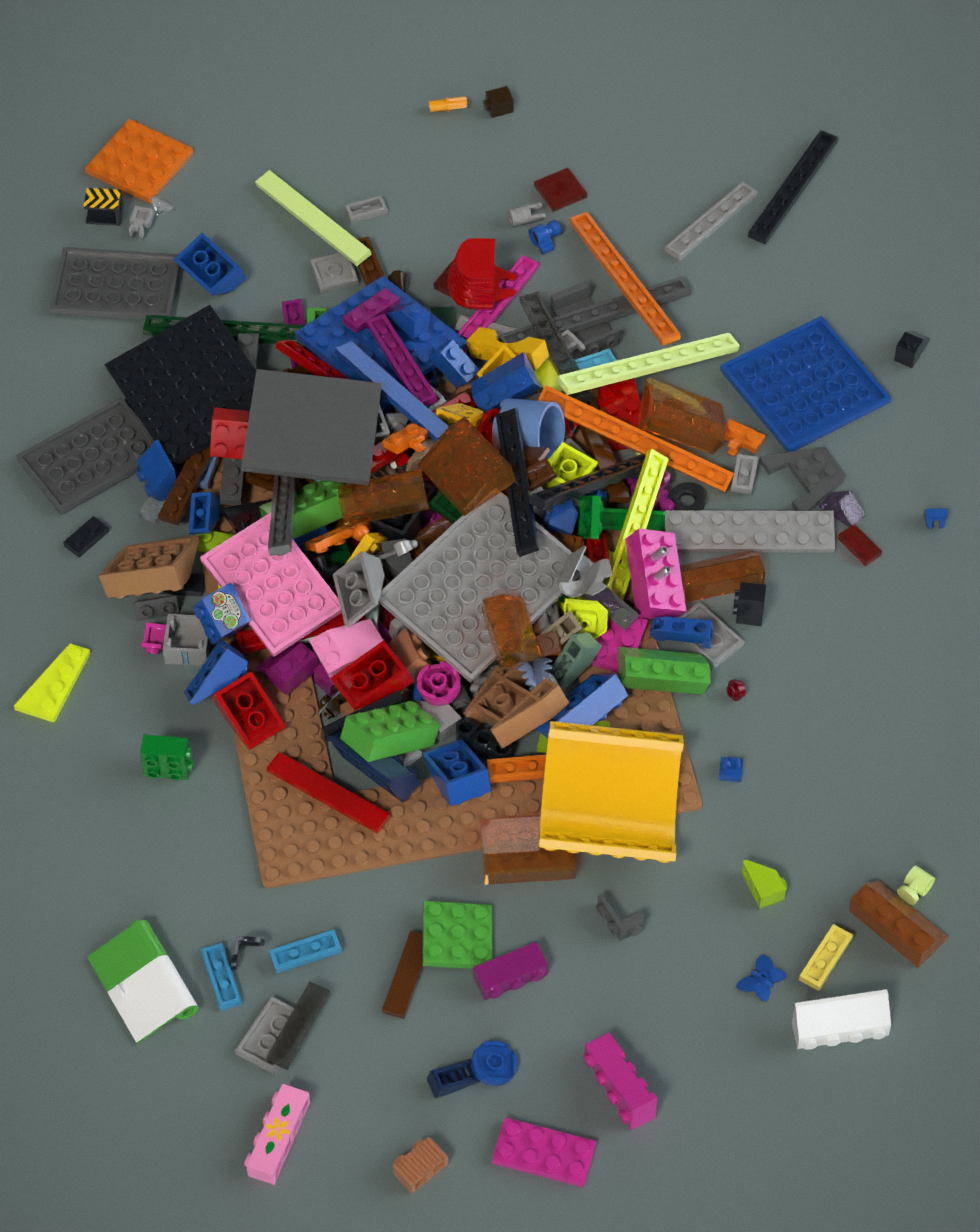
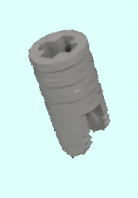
[507,202,546,227]

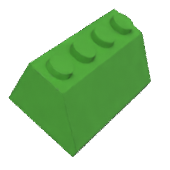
[617,647,710,695]

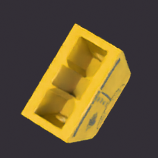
[436,403,484,439]

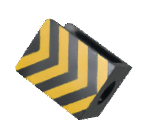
[83,188,124,226]

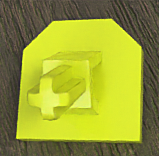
[564,596,608,639]

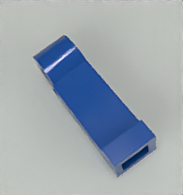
[650,616,714,649]

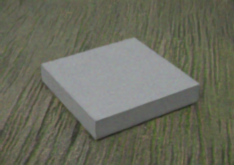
[309,253,359,293]

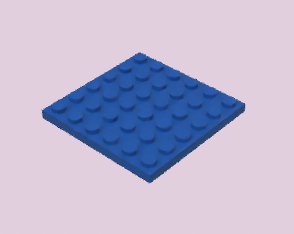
[295,276,467,386]
[720,316,891,452]

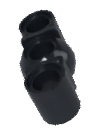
[456,718,512,760]

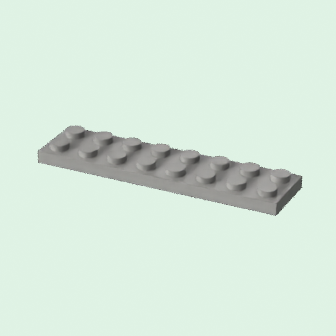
[665,510,835,553]

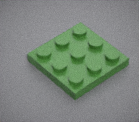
[422,901,492,969]

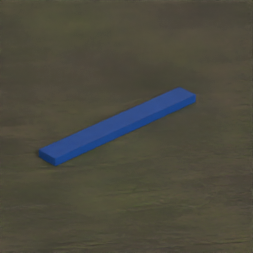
[335,341,454,444]

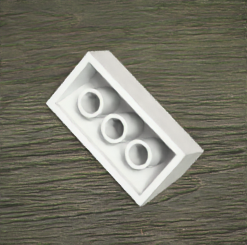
[792,989,891,1050]

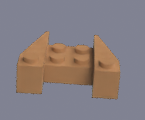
[463,656,569,748]

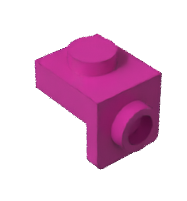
[141,623,166,654]

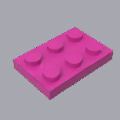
[590,617,648,673]

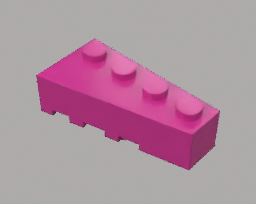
[583,1033,657,1130]

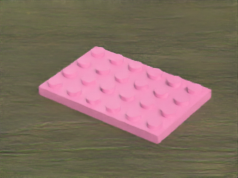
[200,512,342,657]

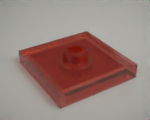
[534,168,587,212]

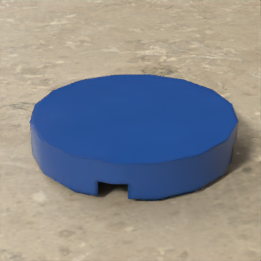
[470,1040,518,1086]

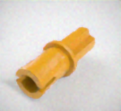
[429,96,467,113]

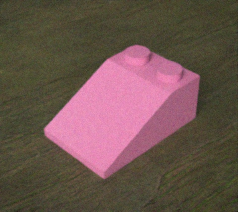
[309,619,383,685]

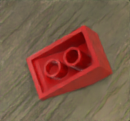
[330,640,413,711]
[211,671,286,750]

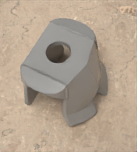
[557,546,612,597]

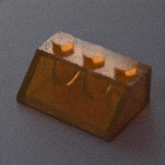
[481,594,542,668]

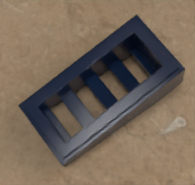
[427,1060,481,1098]

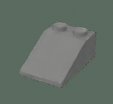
[333,551,385,628]

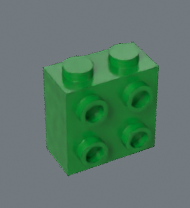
[140,734,194,781]

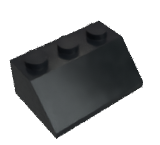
[367,473,438,541]

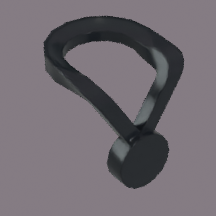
[231,936,265,969]

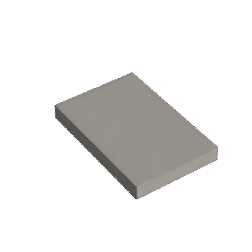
[679,602,745,669]
[235,996,312,1075]

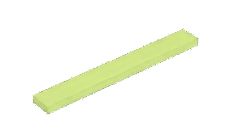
[255,170,371,266]

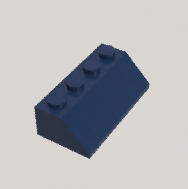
[328,732,420,803]

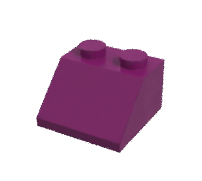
[256,642,317,695]

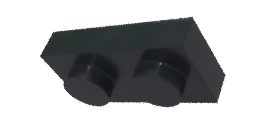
[64,516,109,558]

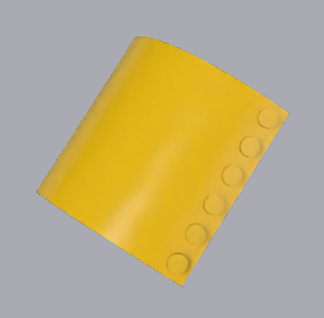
[539,721,684,863]

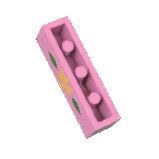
[244,1084,310,1185]

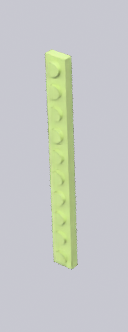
[557,333,740,395]

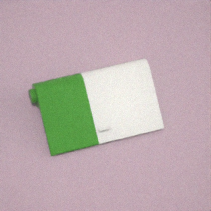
[87,919,199,1044]

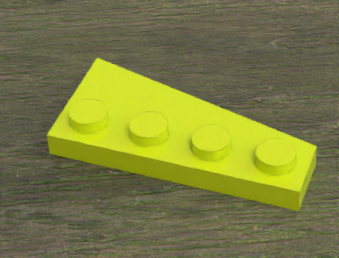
[14,643,90,723]

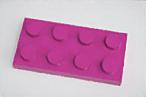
[492,1117,597,1188]

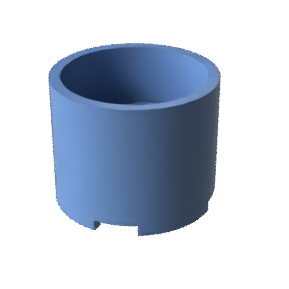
[492,398,565,459]

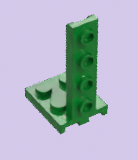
[575,496,666,539]

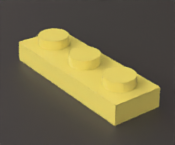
[799,924,853,991]

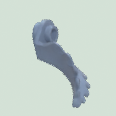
[513,634,552,692]

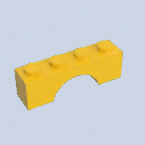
[466,327,549,371]

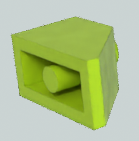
[741,859,788,909]

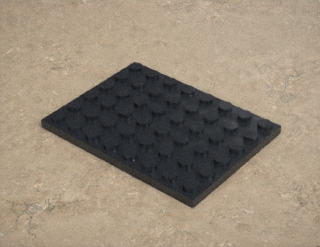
[104,305,256,467]

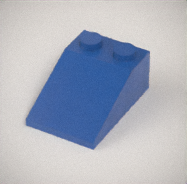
[184,639,249,705]
[422,739,491,806]

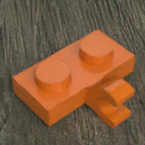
[719,419,766,457]
[382,423,428,454]

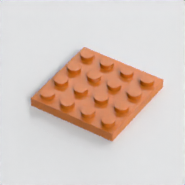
[85,118,193,203]

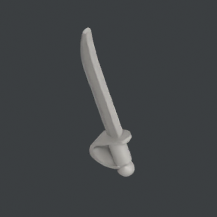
[378,540,418,560]

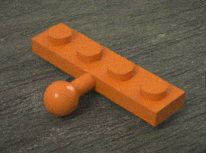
[304,512,375,554]

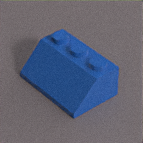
[173,233,247,296]
[471,352,542,415]

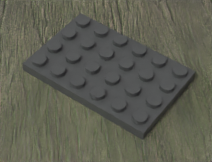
[50,247,180,319]
[16,397,154,515]

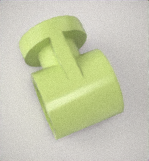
[897,865,935,905]

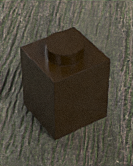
[483,86,513,118]

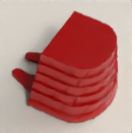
[447,238,517,310]

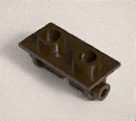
[318,685,347,720]

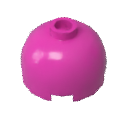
[417,661,461,706]

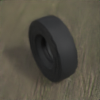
[668,483,705,511]

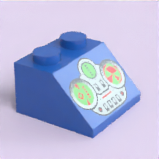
[193,583,251,645]

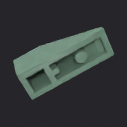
[549,632,602,692]

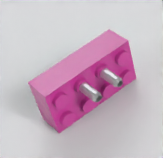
[625,528,686,619]

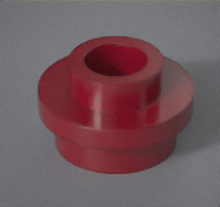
[726,679,746,701]

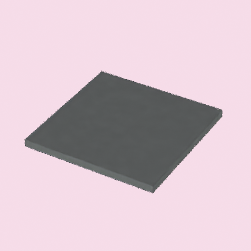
[241,369,382,486]

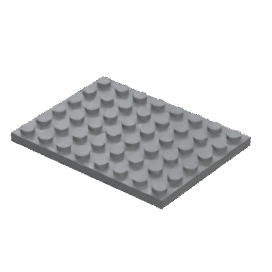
[379,486,579,683]

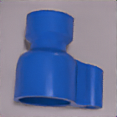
[528,220,561,255]

